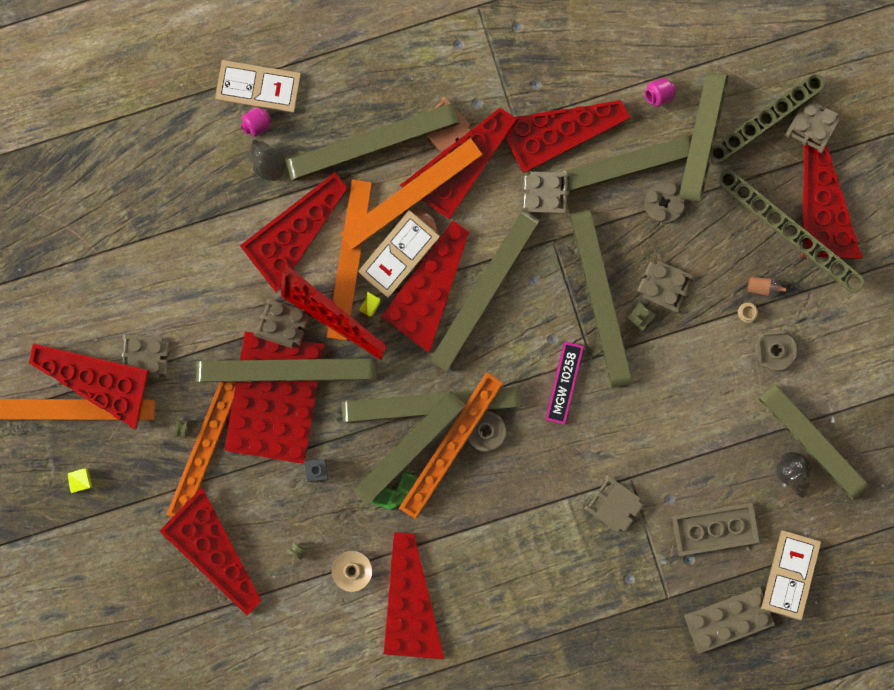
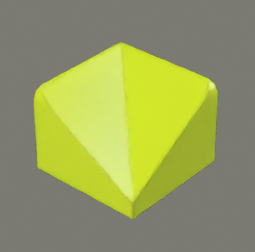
[359,292,381,318]
[68,468,93,493]

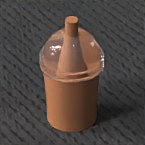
[747,276,786,298]

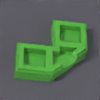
[371,472,418,510]

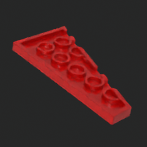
[504,100,630,174]
[400,107,517,219]
[381,221,469,353]
[281,265,387,360]
[29,343,150,430]
[159,487,262,616]
[384,532,444,659]

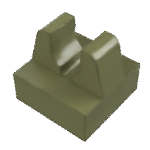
[627,303,655,331]

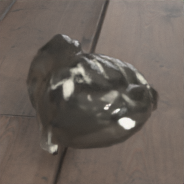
[251,140,286,181]
[776,452,811,498]

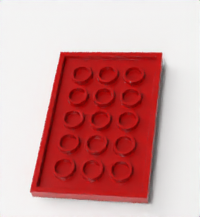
[224,331,324,464]

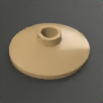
[331,551,372,592]

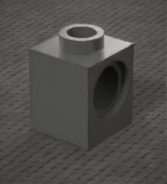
[304,459,329,482]

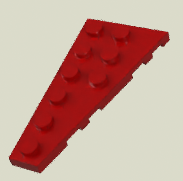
[801,139,863,259]
[240,172,347,293]

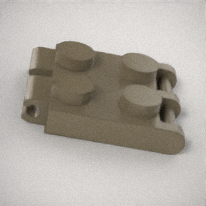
[785,100,839,153]
[523,172,570,213]
[637,261,695,314]
[253,299,310,348]
[121,335,170,378]
[584,475,644,532]

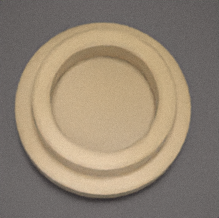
[738,303,758,323]

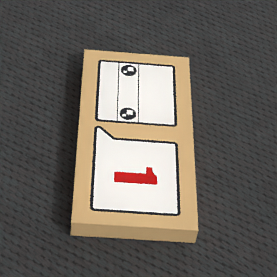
[215,60,301,113]
[358,210,441,298]
[761,530,821,621]

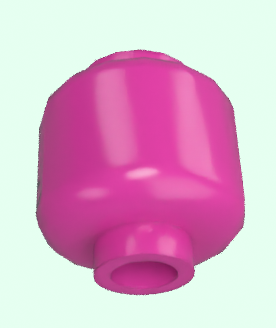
[645,78,676,107]
[240,107,271,137]

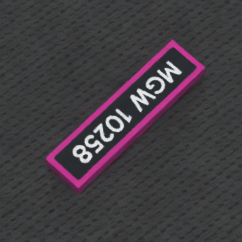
[545,341,584,425]

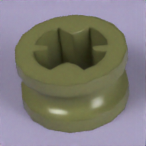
[175,419,189,439]
[287,542,307,561]

